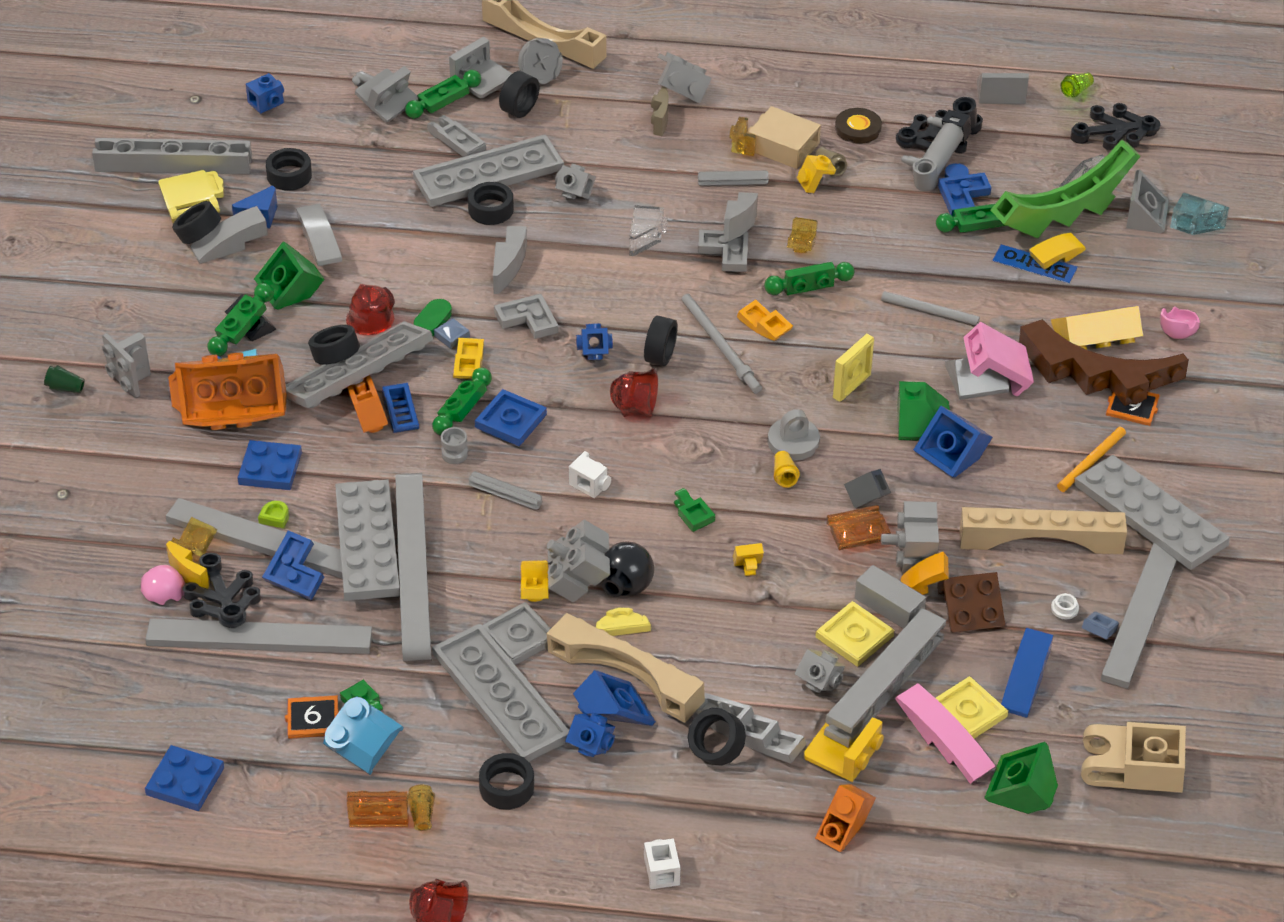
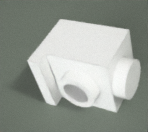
[569,451,611,498]
[644,839,680,890]

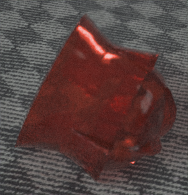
[346,284,395,335]
[610,368,658,418]
[409,879,469,922]

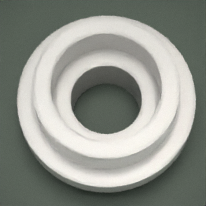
[1051,593,1079,619]

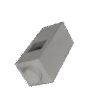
[855,565,926,629]

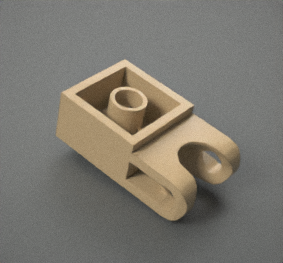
[1081,722,1186,793]

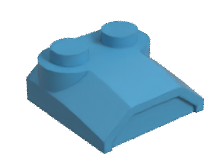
[323,697,404,775]

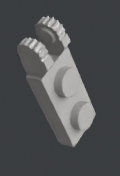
[427,115,486,157]

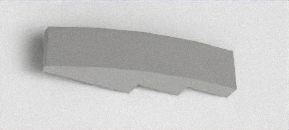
[296,204,342,266]
[692,693,806,763]

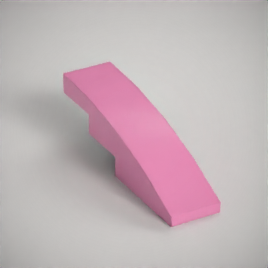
[895,683,995,784]

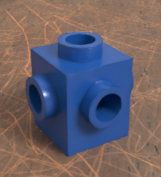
[246,73,284,114]
[576,323,613,360]
[565,713,615,757]

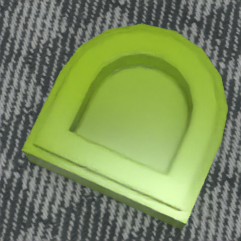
[258,501,289,529]

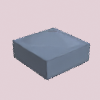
[434,318,470,349]
[1082,611,1119,639]

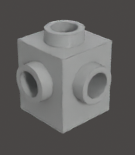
[555,163,596,200]
[795,649,845,693]

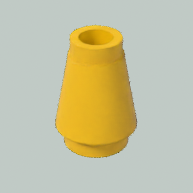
[774,451,800,488]

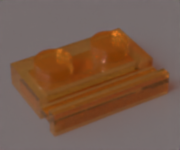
[827,505,891,550]
[347,791,409,827]

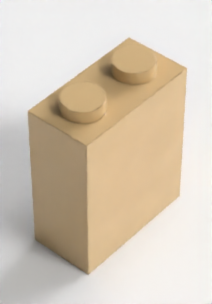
[746,106,821,169]

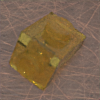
[729,116,756,156]
[787,217,818,253]
[171,517,218,557]

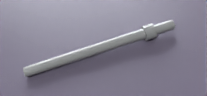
[682,294,762,394]

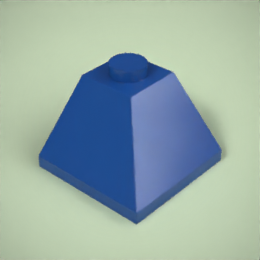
[913,406,993,478]
[573,670,656,726]

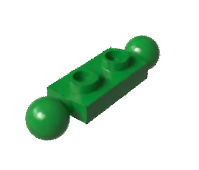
[405,69,481,119]
[936,204,1006,233]
[764,262,855,295]
[207,283,274,356]
[432,367,492,436]

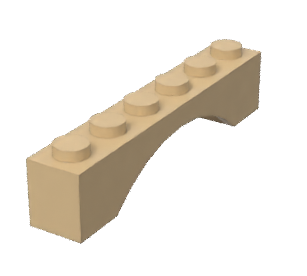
[482,0,607,69]
[959,507,1127,554]
[546,613,705,723]

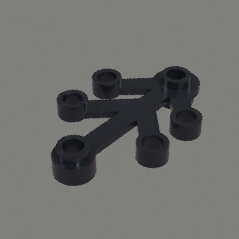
[1070,103,1161,150]
[896,110,983,154]
[182,553,261,628]

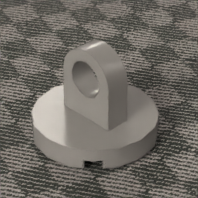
[518,38,563,84]
[768,409,820,461]

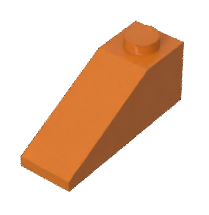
[347,375,388,433]

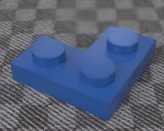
[938,172,991,216]
[262,530,325,601]

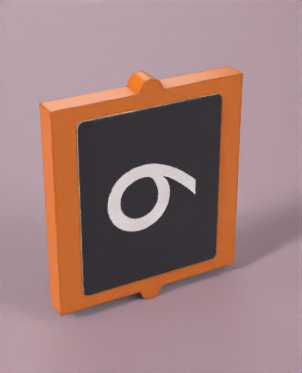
[1106,392,1160,426]
[285,695,339,739]

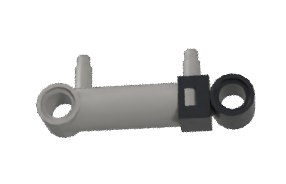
[901,97,977,191]

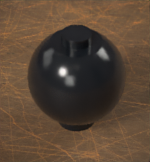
[602,541,654,597]

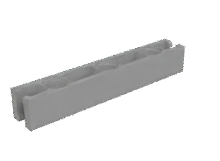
[92,138,252,174]
[824,608,946,748]

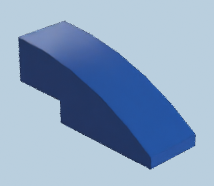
[1001,628,1053,718]

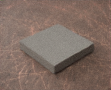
[482,602,551,665]

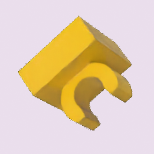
[733,543,764,576]

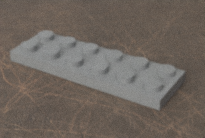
[413,134,564,207]
[286,321,433,408]
[1074,455,1230,570]
[335,479,400,601]
[432,624,569,762]

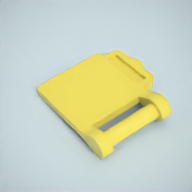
[158,170,224,224]

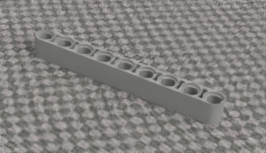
[395,473,431,662]

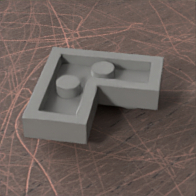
[698,230,748,272]
[494,294,558,339]

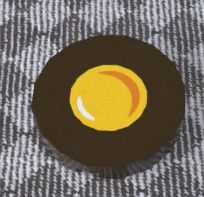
[835,107,882,144]

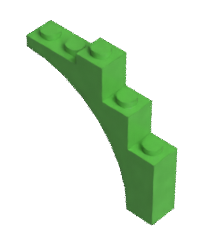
[991,140,1141,239]

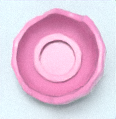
[1160,307,1200,339]
[141,565,185,605]

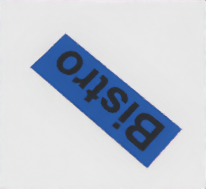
[992,244,1078,283]

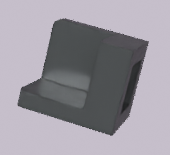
[844,469,891,508]

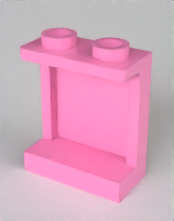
[963,322,1034,396]

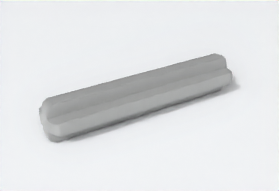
[698,170,769,186]
[469,471,543,510]

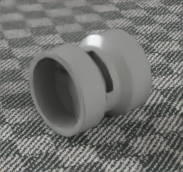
[441,427,468,464]

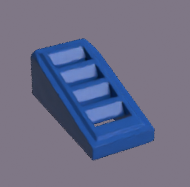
[382,383,419,433]

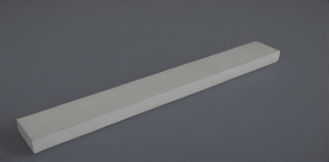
[166,498,343,579]
[1101,543,1177,689]
[145,619,373,654]

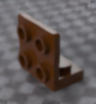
[937,572,1005,633]

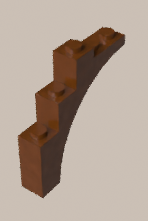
[1019,319,1189,406]

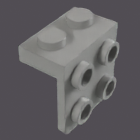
[449,37,512,98]
[657,52,712,103]

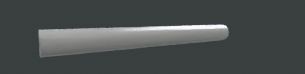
[881,291,980,326]

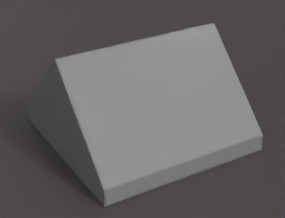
[977,73,1029,104]
[1126,169,1169,233]
[945,358,1009,400]

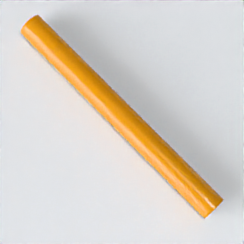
[1057,427,1126,492]

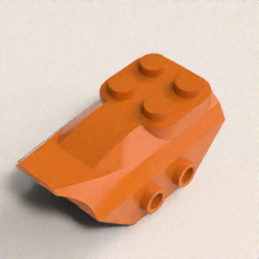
[168,352,287,430]

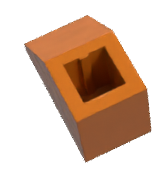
[815,784,876,852]

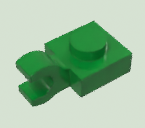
[674,488,715,532]
[340,679,383,711]

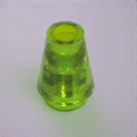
[1060,72,1094,98]

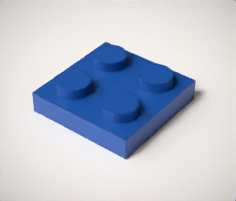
[475,389,547,447]
[238,440,302,490]
[145,745,224,812]

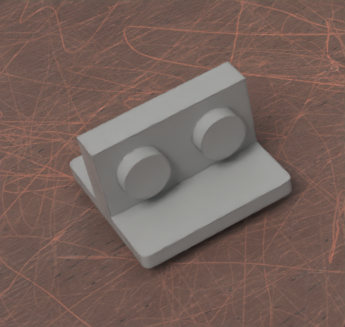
[355,66,418,123]
[102,332,151,398]

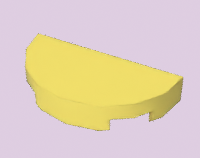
[596,608,651,636]

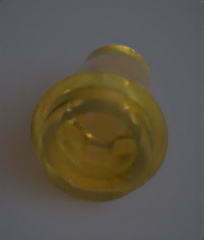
[406,784,435,831]

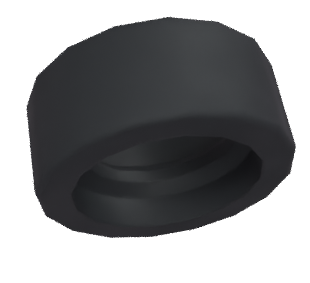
[499,71,540,118]
[266,148,312,191]
[468,182,514,225]
[172,201,221,244]
[644,315,678,366]
[308,325,360,365]
[687,708,746,766]
[479,753,534,810]

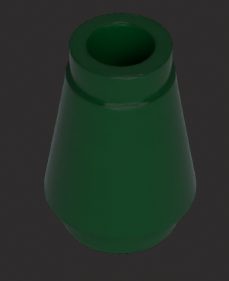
[44,365,85,393]

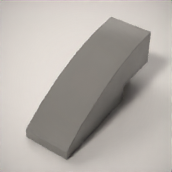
[724,192,758,242]
[190,206,268,264]
[493,226,527,294]

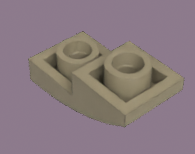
[651,86,669,137]

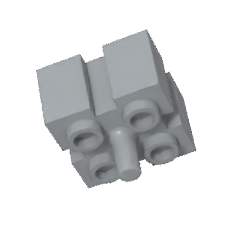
[881,501,939,575]
[547,519,610,603]

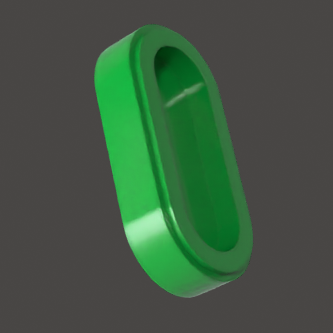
[414,299,452,336]

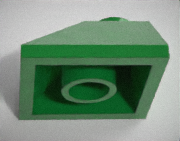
[254,241,325,310]
[897,381,950,441]
[984,742,1058,814]

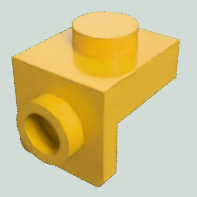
[797,155,836,193]
[521,560,549,602]

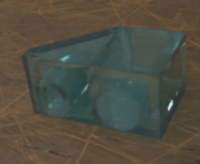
[1170,193,1230,235]

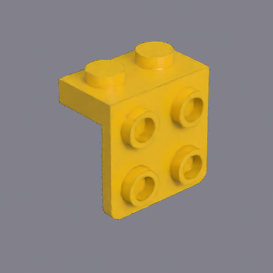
[804,717,884,782]

